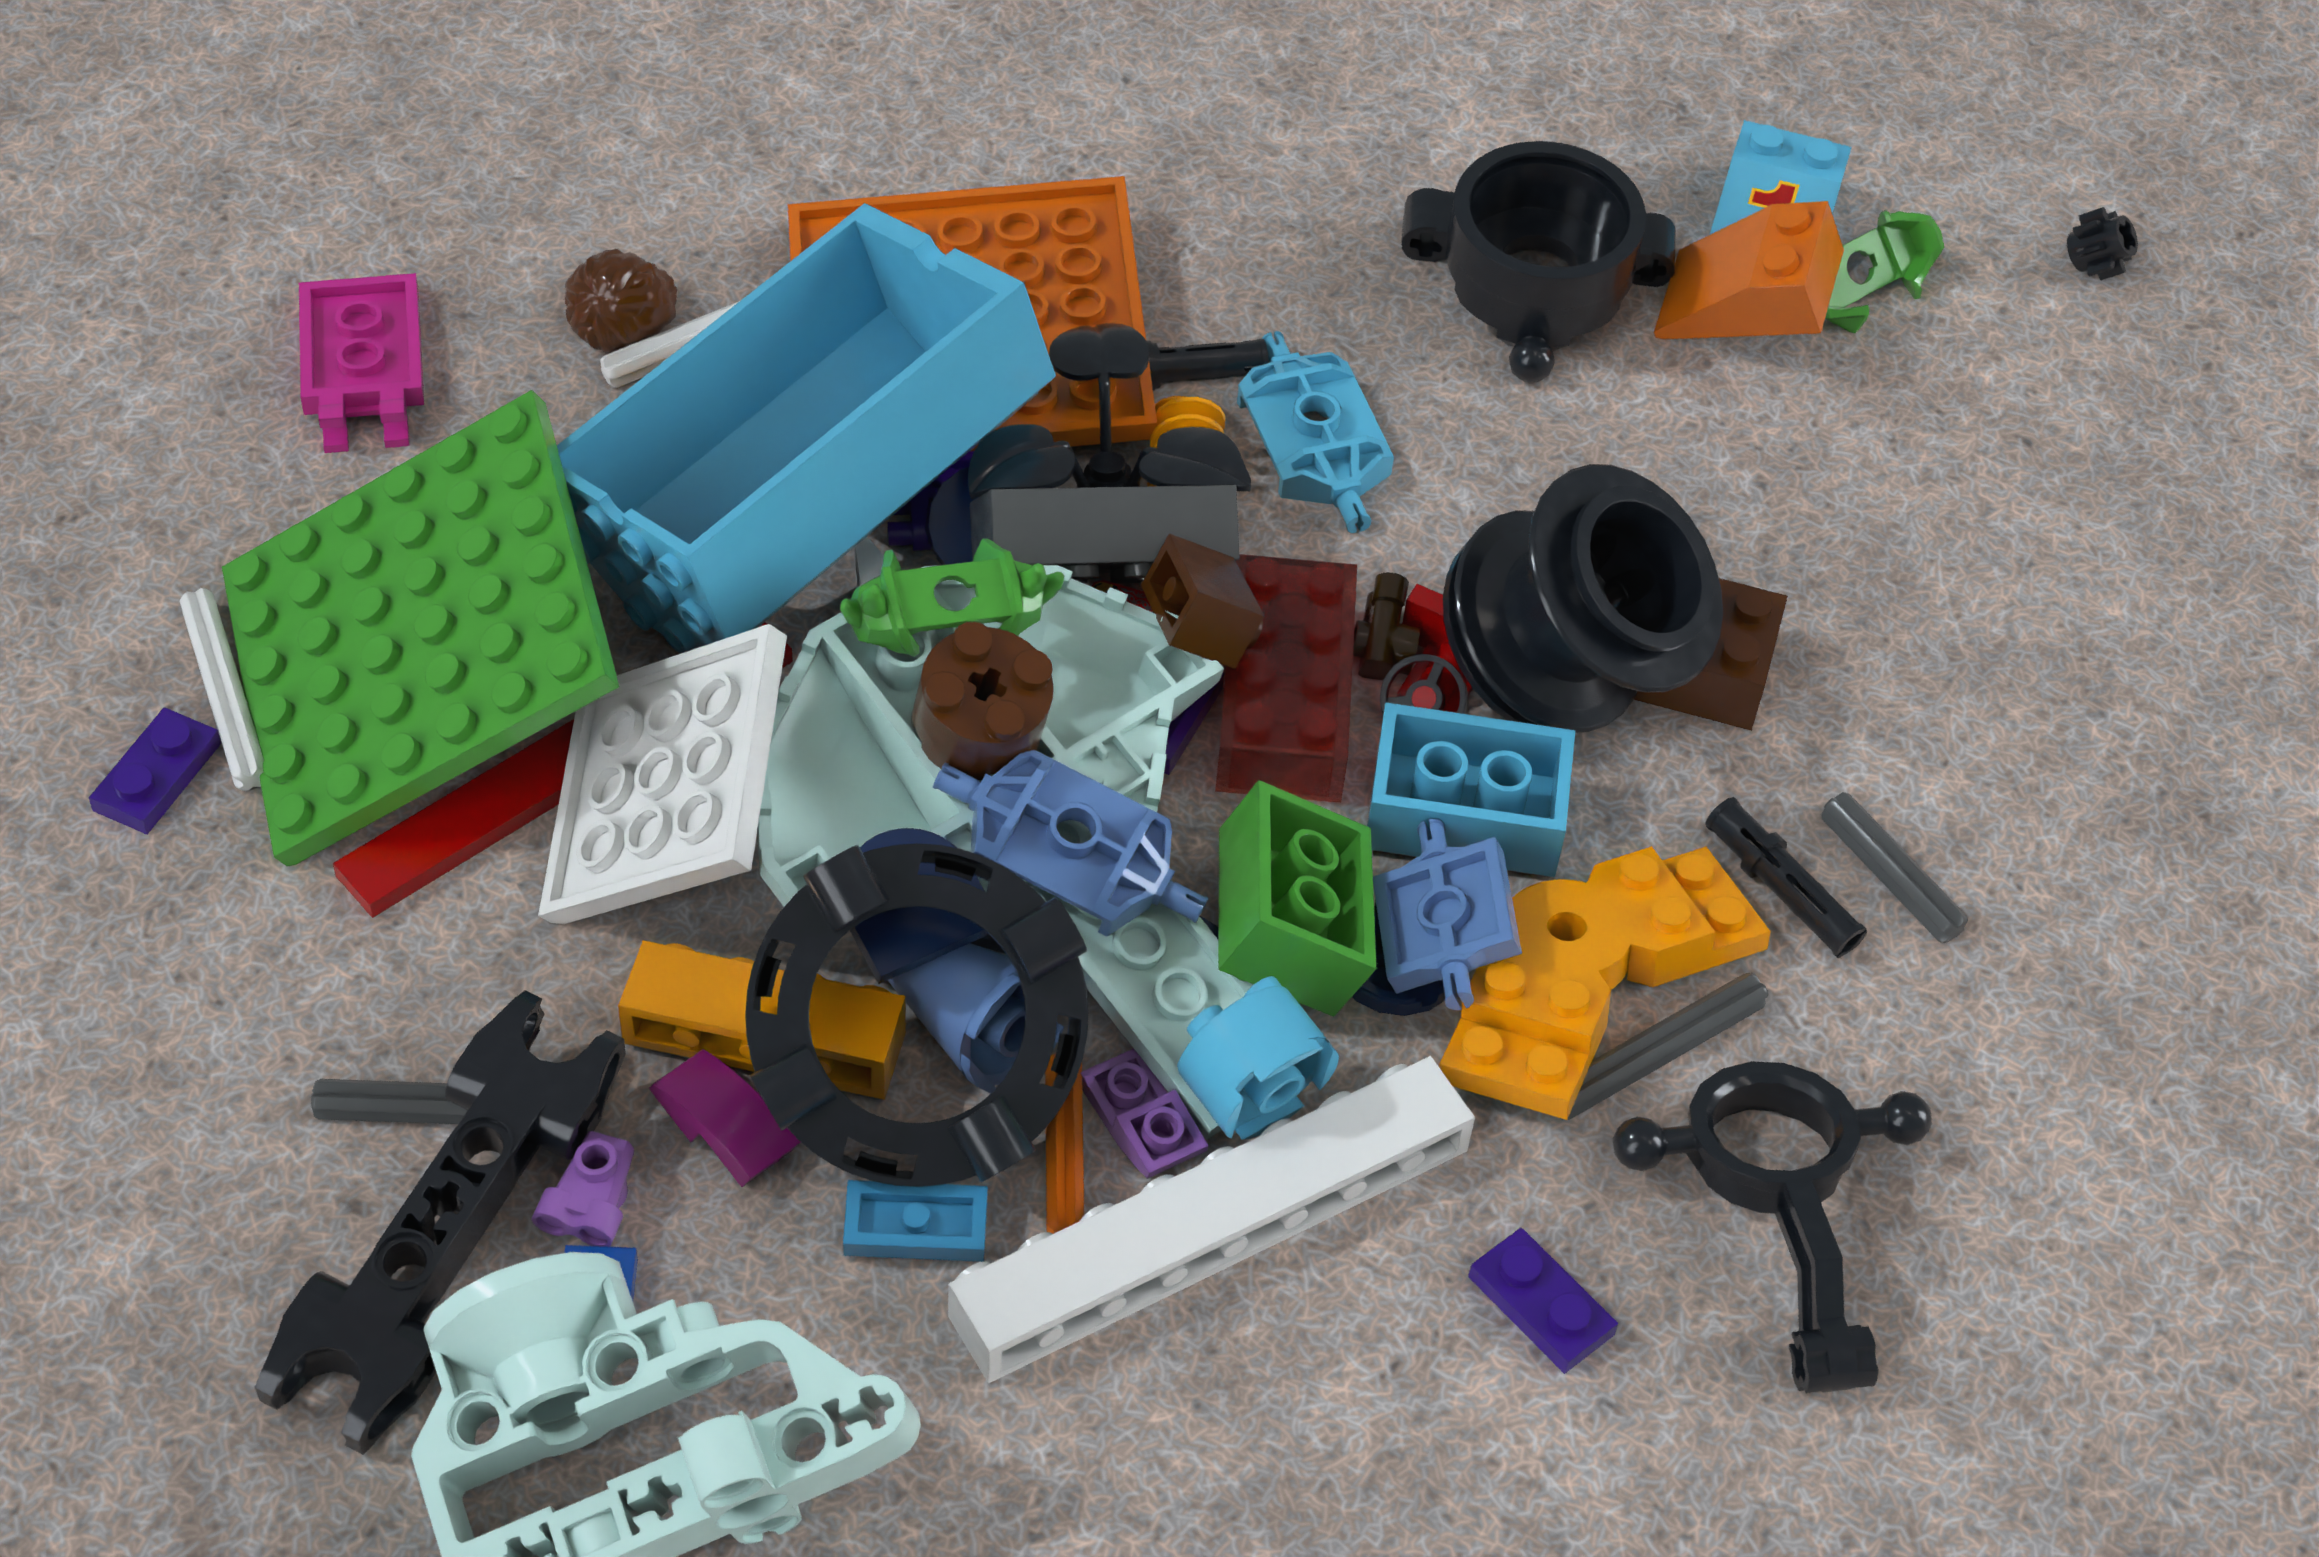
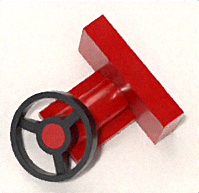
[1380,584,1473,714]

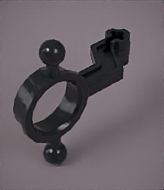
[1613,1061,1932,1393]

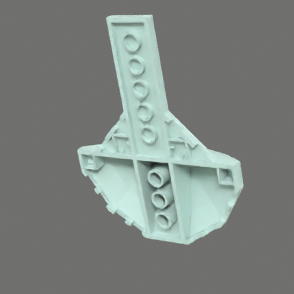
[757,565,1254,1140]

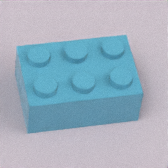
[1367,702,1576,877]

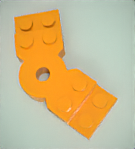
[1439,846,1771,1120]

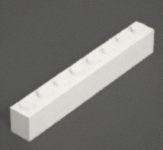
[948,1056,1475,1384]

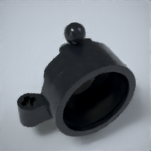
[1401,141,1676,383]

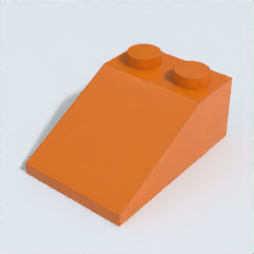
[1654,201,1844,340]

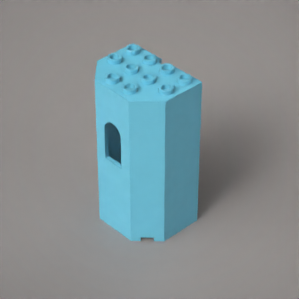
[557,203,1056,654]

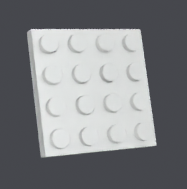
[538,624,787,924]

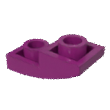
[649,1049,801,1187]

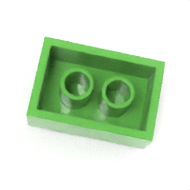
[1218,780,1376,1017]

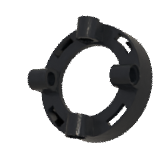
[745,843,1089,1187]

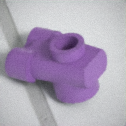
[532,1131,634,1247]

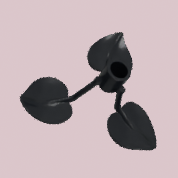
[968,323,1251,500]

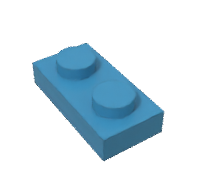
[843,1180,988,1262]

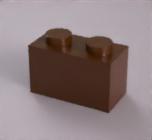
[1141,533,1265,669]

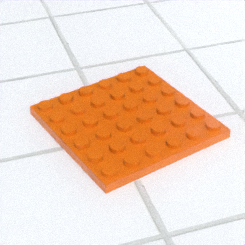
[788,176,1157,451]

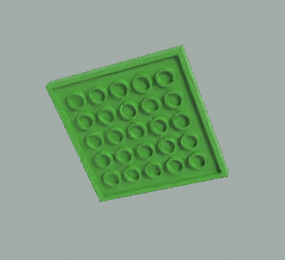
[222,390,619,867]

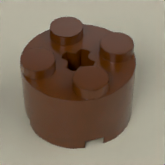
[912,622,1054,780]

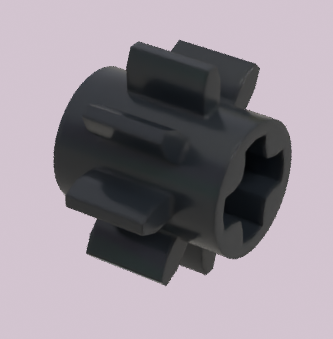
[2067,207,2138,280]

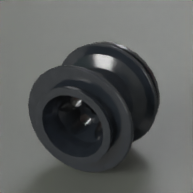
[1443,464,1723,733]

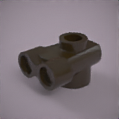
[1349,572,1420,681]

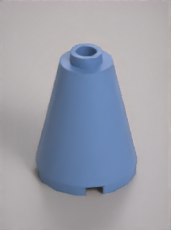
[888,943,1064,1093]

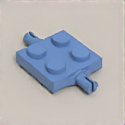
[1373,819,1522,1010]

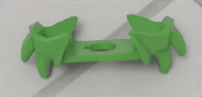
[1825,210,1944,333]
[840,538,1065,657]

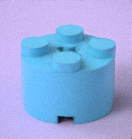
[1177,976,1339,1140]

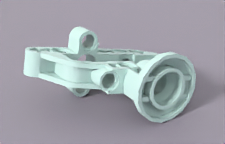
[411,1252,921,1557]

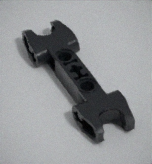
[254,990,626,1455]

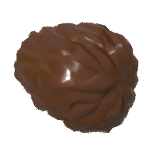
[565,249,677,354]

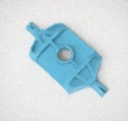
[1237,331,1394,533]

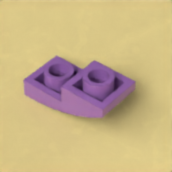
[1081,1048,1209,1179]

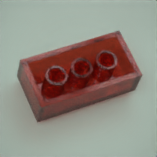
[1215,554,1357,803]

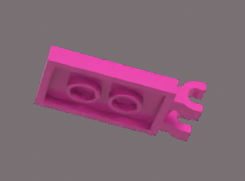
[299,273,424,453]

